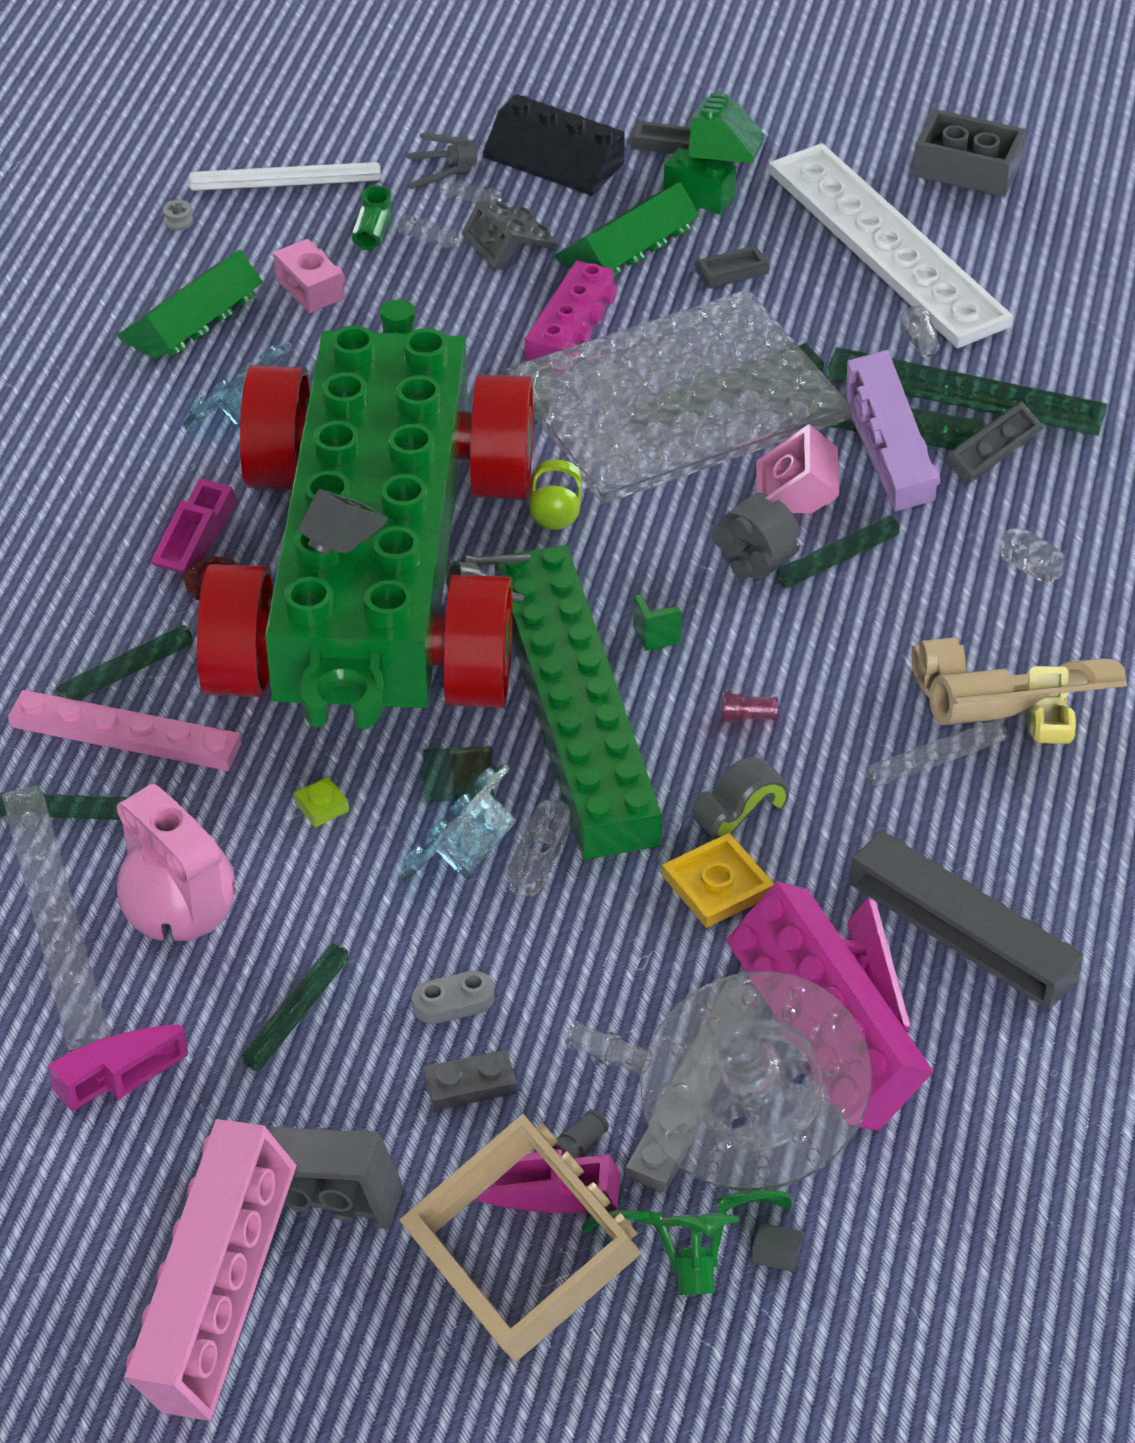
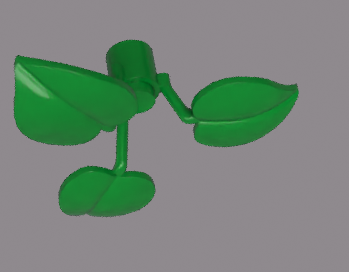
[582,1190,792,1295]

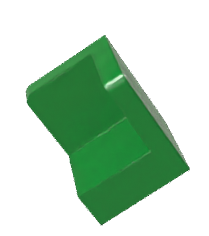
[633,594,682,651]

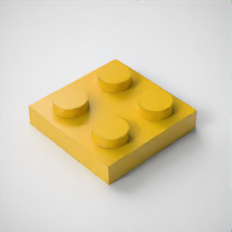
[661,833,774,928]

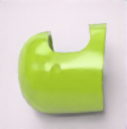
[529,459,582,530]

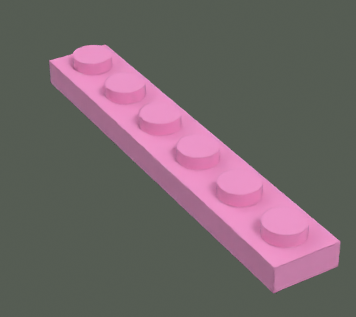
[8,690,242,771]

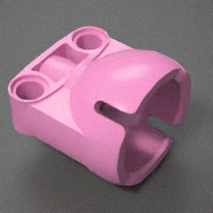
[117,783,236,942]

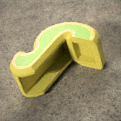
[1026,666,1076,744]

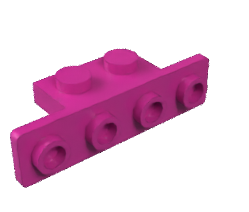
[842,898,910,1032]

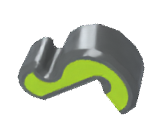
[692,756,790,839]

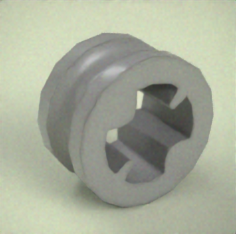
[163,200,193,231]

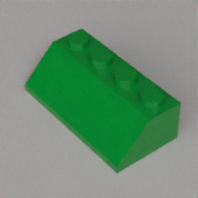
[688,93,765,163]
[554,181,699,276]
[117,249,263,359]

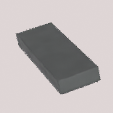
[944,401,1044,485]

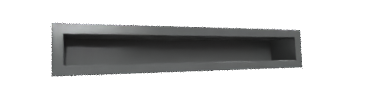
[849,830,1083,1010]

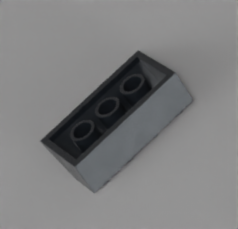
[483,94,625,196]

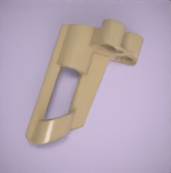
[911,637,1127,725]

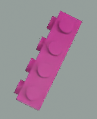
[525,260,617,376]

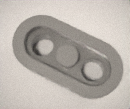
[412,971,495,1024]

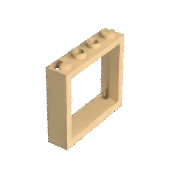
[399,1114,642,1363]

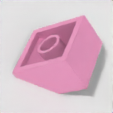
[756,424,839,514]

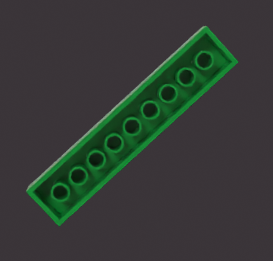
[495,545,662,860]

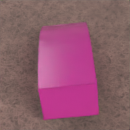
[151,478,238,575]
[48,1024,188,1112]
[475,1149,621,1213]

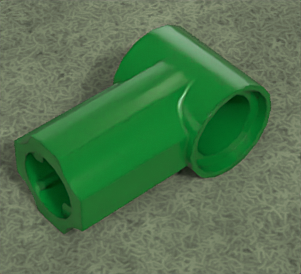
[352,185,392,251]

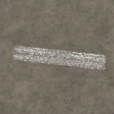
[866,719,1007,788]

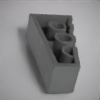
[266,1126,404,1230]

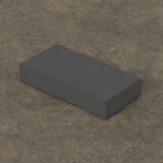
[631,121,691,154]
[695,245,770,289]

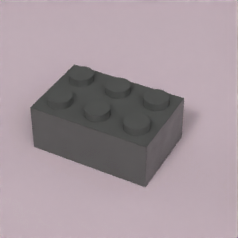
[912,109,1027,197]

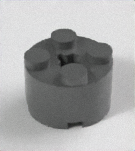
[712,493,801,580]

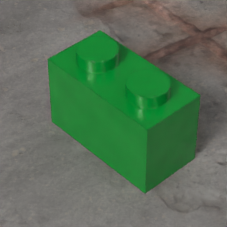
[663,148,737,215]

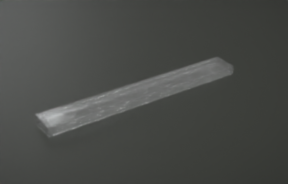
[1,785,110,1053]

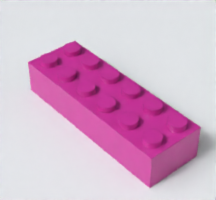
[726,881,934,1131]

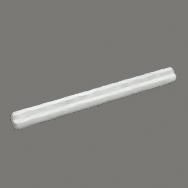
[189,162,381,191]

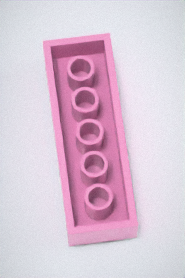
[124,1119,297,1421]

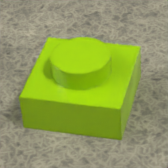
[294,776,349,827]

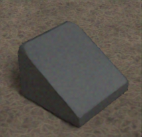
[751,1222,805,1272]

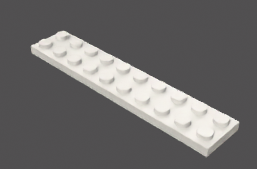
[769,143,1014,349]

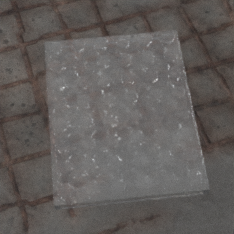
[505,289,853,504]

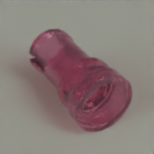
[721,692,778,723]

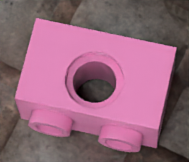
[273,239,345,314]

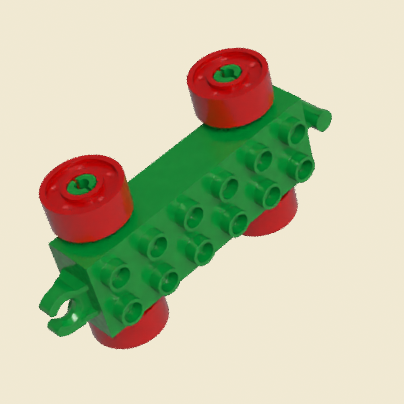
[197,299,534,730]

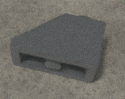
[297,489,388,555]

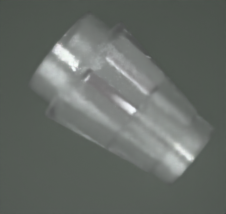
[900,306,940,357]

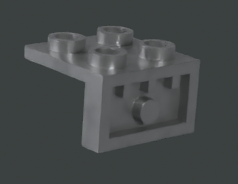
[461,200,559,270]

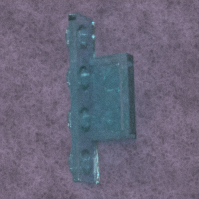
[182,341,292,430]
[398,763,517,883]

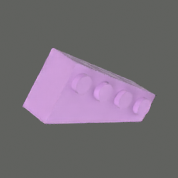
[846,350,941,512]

